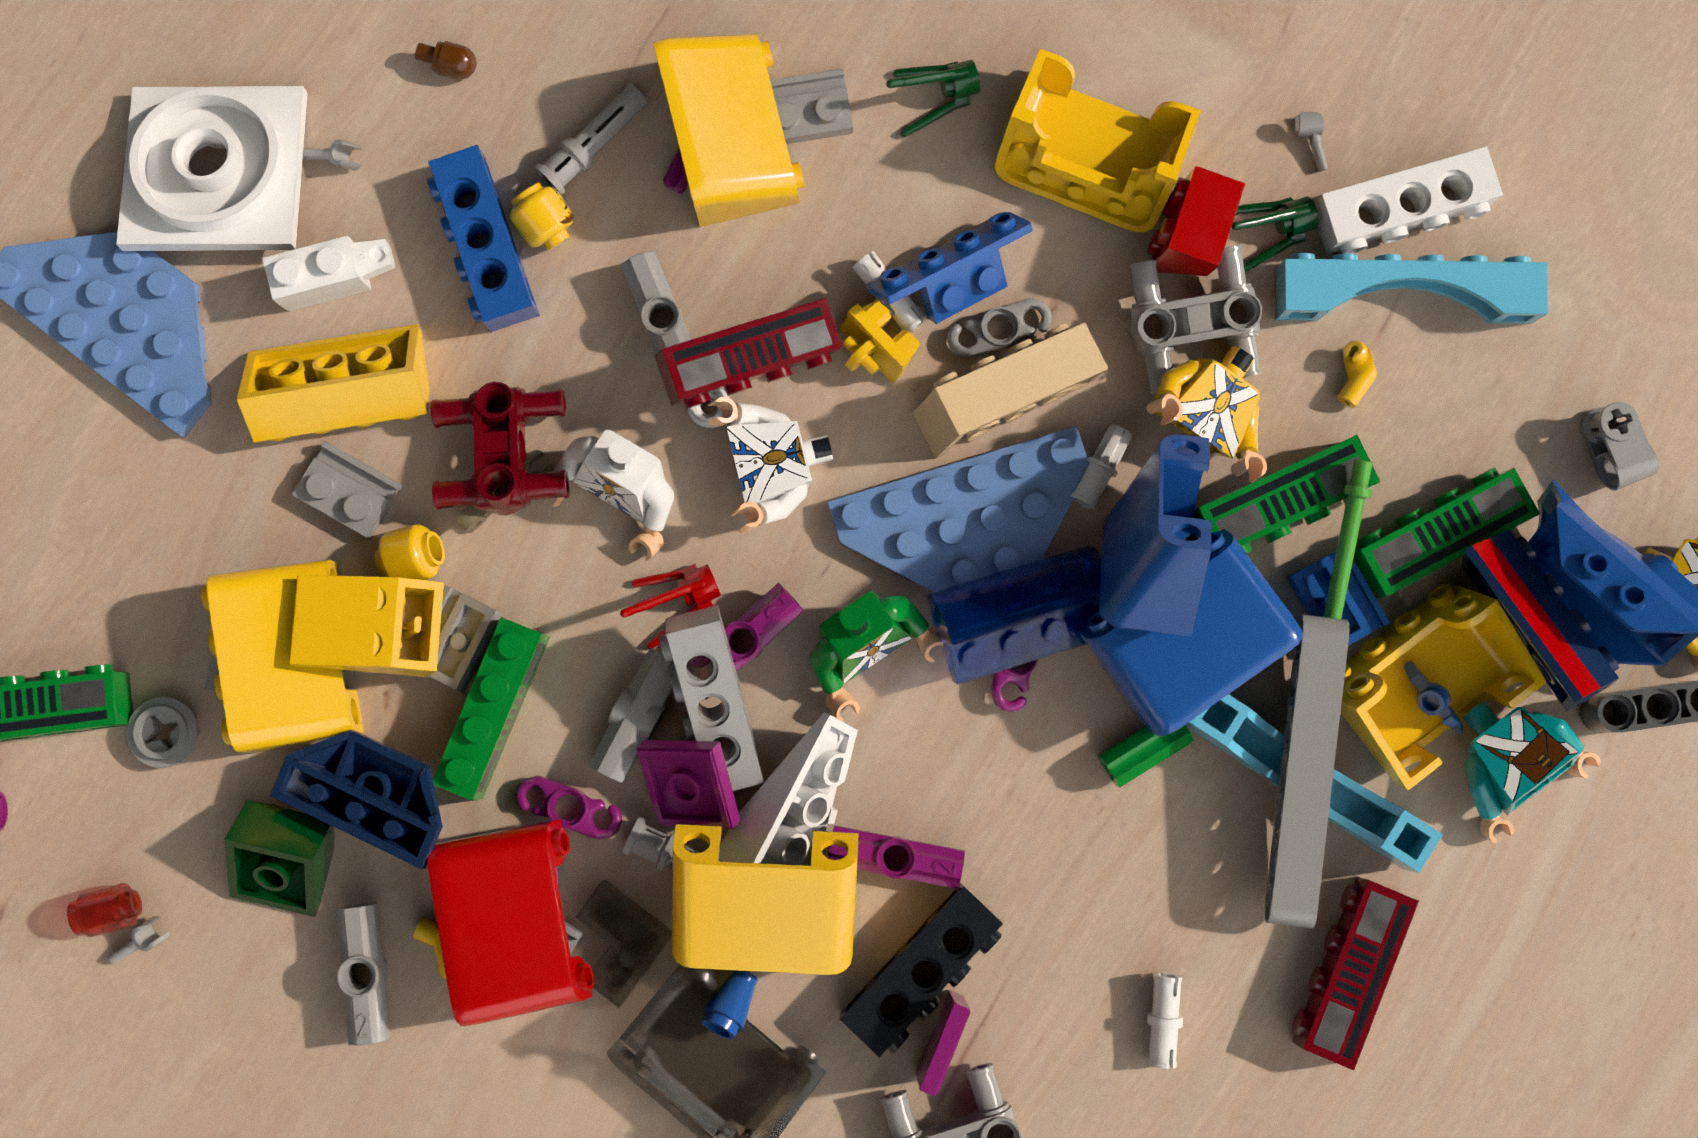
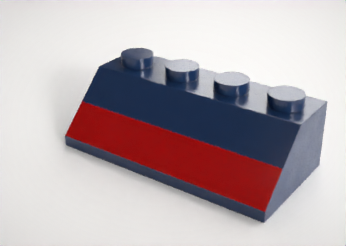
[1461,530,1619,712]

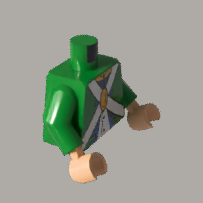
[810,591,949,722]

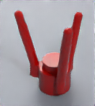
[620,564,721,649]

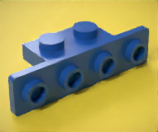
[867,212,1033,324]

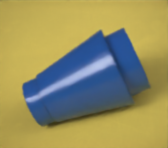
[702,970,758,1040]

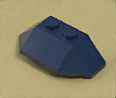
[270,730,443,869]

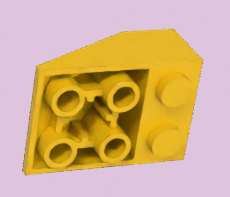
[289,575,444,677]

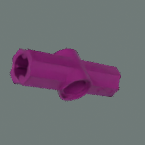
[690,582,805,700]
[828,825,965,889]

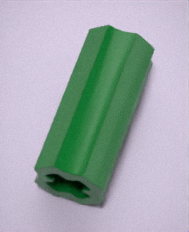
[1098,725,1194,788]

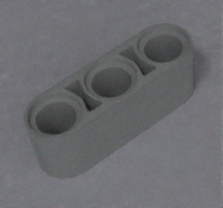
[1580,680,1698,733]

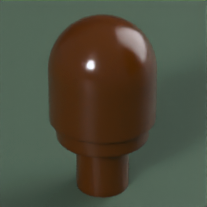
[415,41,477,80]

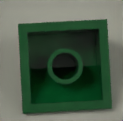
[224,800,334,917]

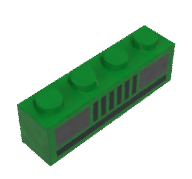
[1193,435,1381,553]
[1353,467,1540,599]
[433,617,551,801]
[0,664,133,742]

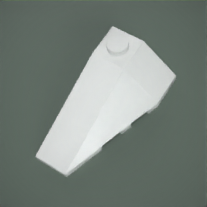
[718,712,858,866]

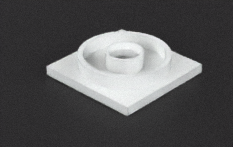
[116,86,307,251]

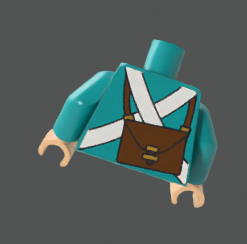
[1464,702,1600,843]

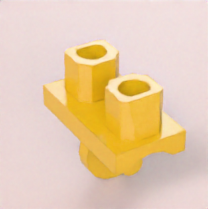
[840,300,920,384]

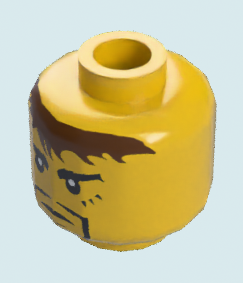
[509,183,574,251]

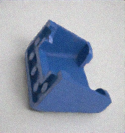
[1078,528,1303,736]

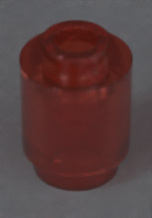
[67,883,142,938]

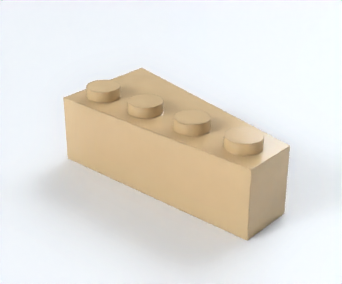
[913,322,1109,459]

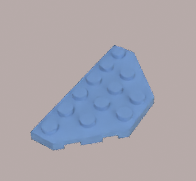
[0,231,212,437]
[828,426,1089,602]

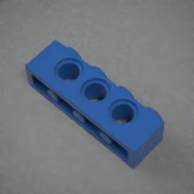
[426,144,540,332]

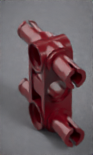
[430,381,570,516]

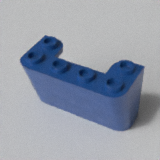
[1099,435,1211,636]

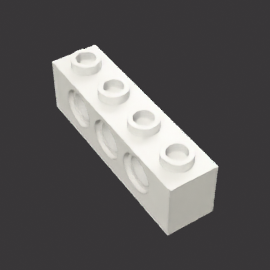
[1314,147,1503,255]

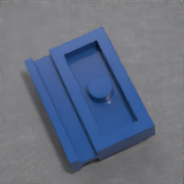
[1287,551,1390,646]

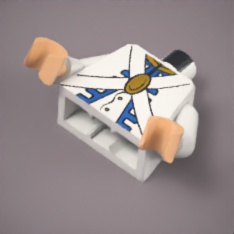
[708,397,833,534]
[553,429,674,561]

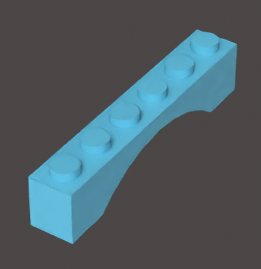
[1275,253,1548,324]
[1185,694,1443,873]

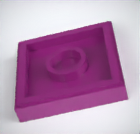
[636,740,741,829]
[916,990,971,1097]

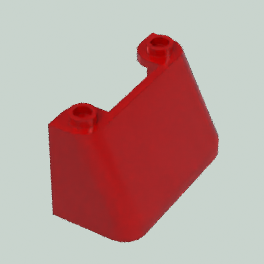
[427,819,594,1026]

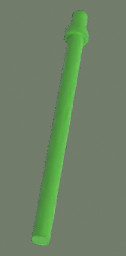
[1323,459,1373,619]

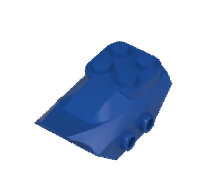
[1528,480,1698,666]

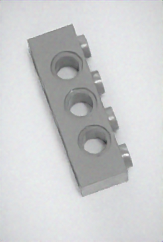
[659,605,764,791]

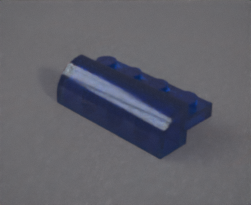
[927,545,1102,685]

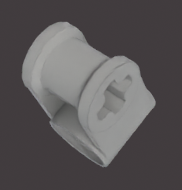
[1581,402,1659,491]

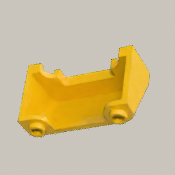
[653,34,805,227]
[995,48,1201,233]

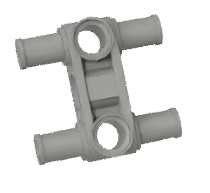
[1128,245,1262,394]
[879,1063,1022,1138]

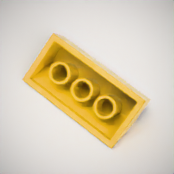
[236,324,430,443]

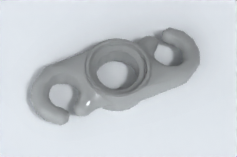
[947,298,1052,358]

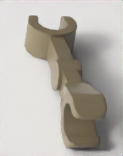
[456,450,554,533]

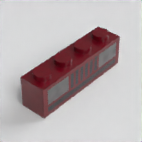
[654,298,843,409]
[1292,876,1419,1071]

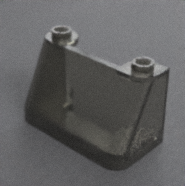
[607,964,826,1138]

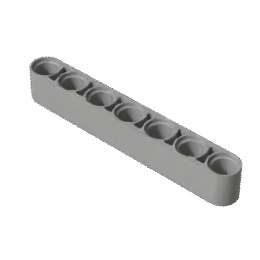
[1265,614,1349,928]

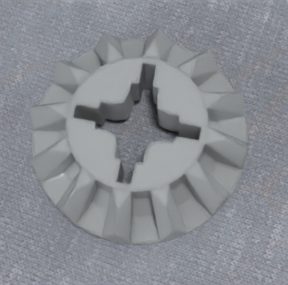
[127,697,201,768]

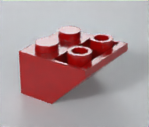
[1147,166,1246,276]

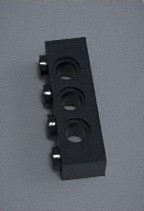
[840,883,1003,1058]

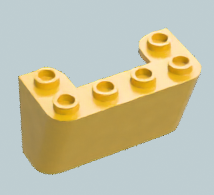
[201,560,364,753]
[1340,584,1547,791]
[671,824,859,975]

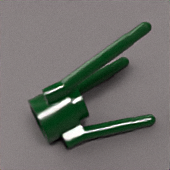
[886,59,980,137]
[1231,196,1319,273]

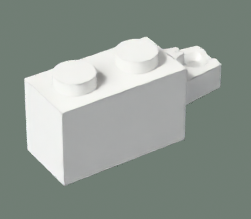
[262,235,395,312]

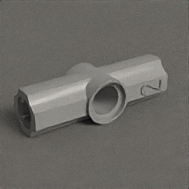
[620,251,691,354]
[589,647,677,783]
[336,903,390,1046]

